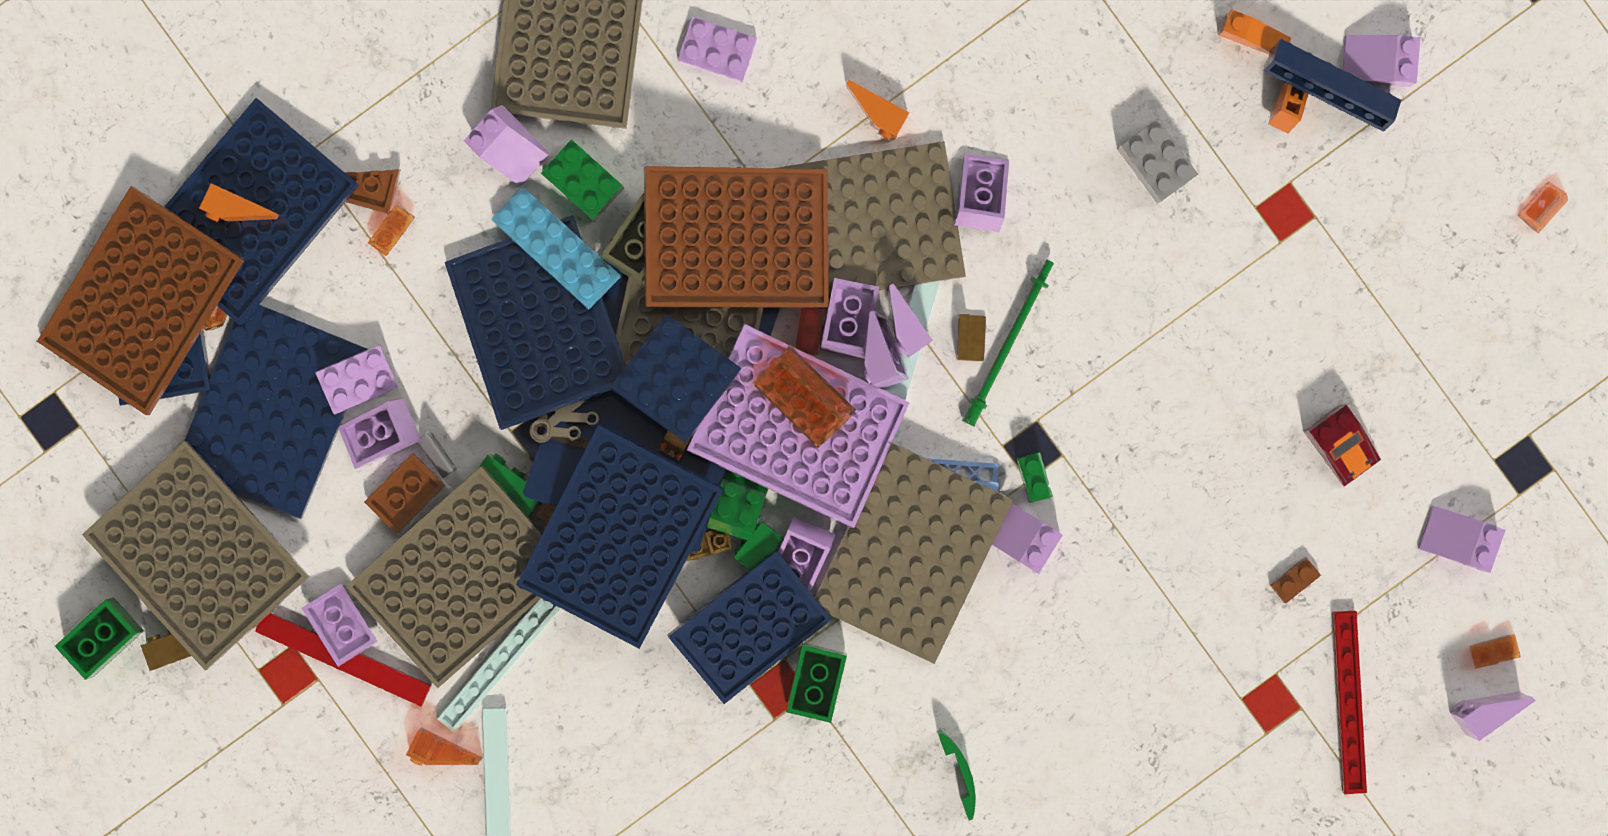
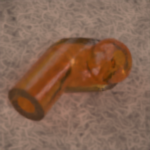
[203,307,227,331]

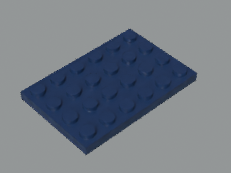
[667,549,832,704]

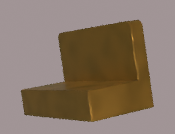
[957,314,986,361]

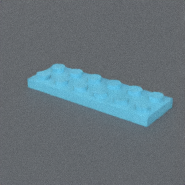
[491,187,621,310]

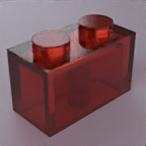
[796,307,824,356]

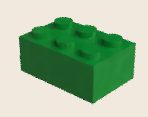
[541,139,624,222]
[707,469,768,541]
[55,597,144,680]
[786,643,847,723]

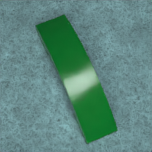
[937,730,976,821]

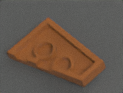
[345,169,401,214]

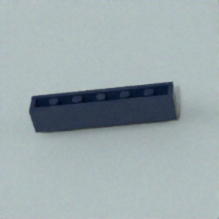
[1263,39,1401,132]

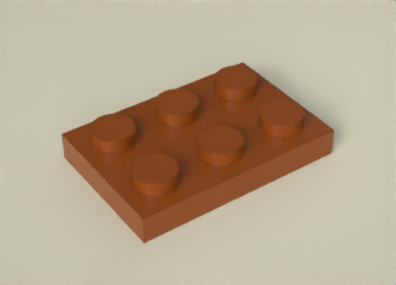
[364,453,446,534]

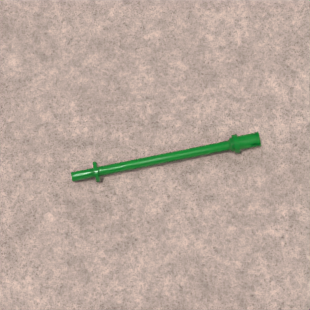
[961,259,1054,427]

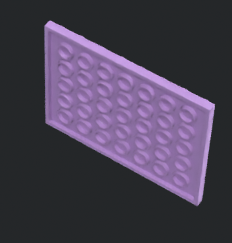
[686,324,910,528]

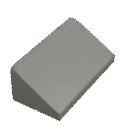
[418,432,457,478]

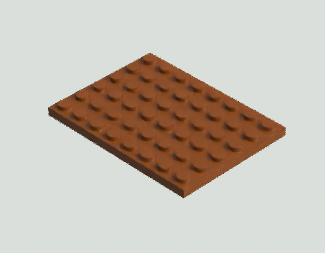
[644,166,829,308]
[36,186,244,415]

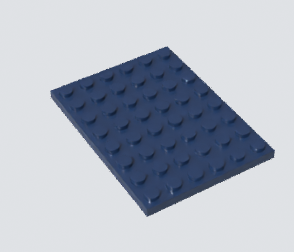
[164,98,359,325]
[444,215,626,430]
[184,304,368,519]
[517,423,724,649]

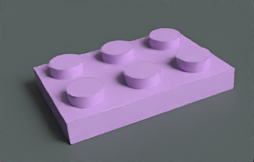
[678,17,757,83]
[315,345,398,414]
[301,583,378,667]

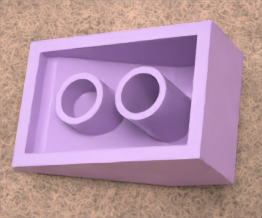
[1343,35,1421,87]
[464,105,550,186]
[954,153,1009,232]
[820,278,879,359]
[888,284,933,358]
[864,311,908,389]
[338,398,421,469]
[992,504,1063,574]
[1418,506,1506,573]
[778,517,835,592]
[1450,692,1536,741]

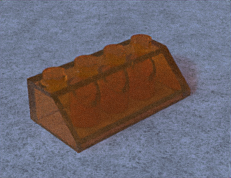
[752,345,856,448]

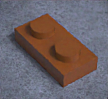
[1270,557,1321,604]

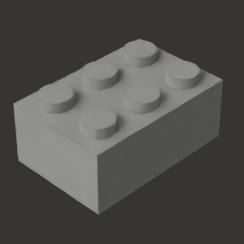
[1117,119,1198,204]

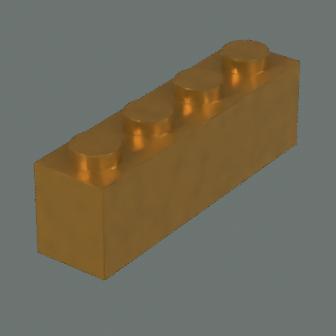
[140,630,191,671]

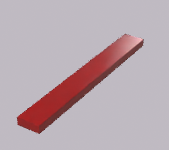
[1332,610,1367,795]
[255,613,432,707]

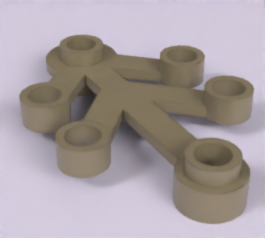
[530,393,602,443]

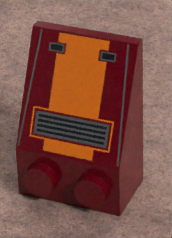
[1303,404,1381,487]

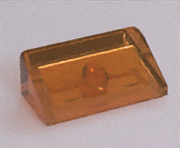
[1518,181,1568,233]

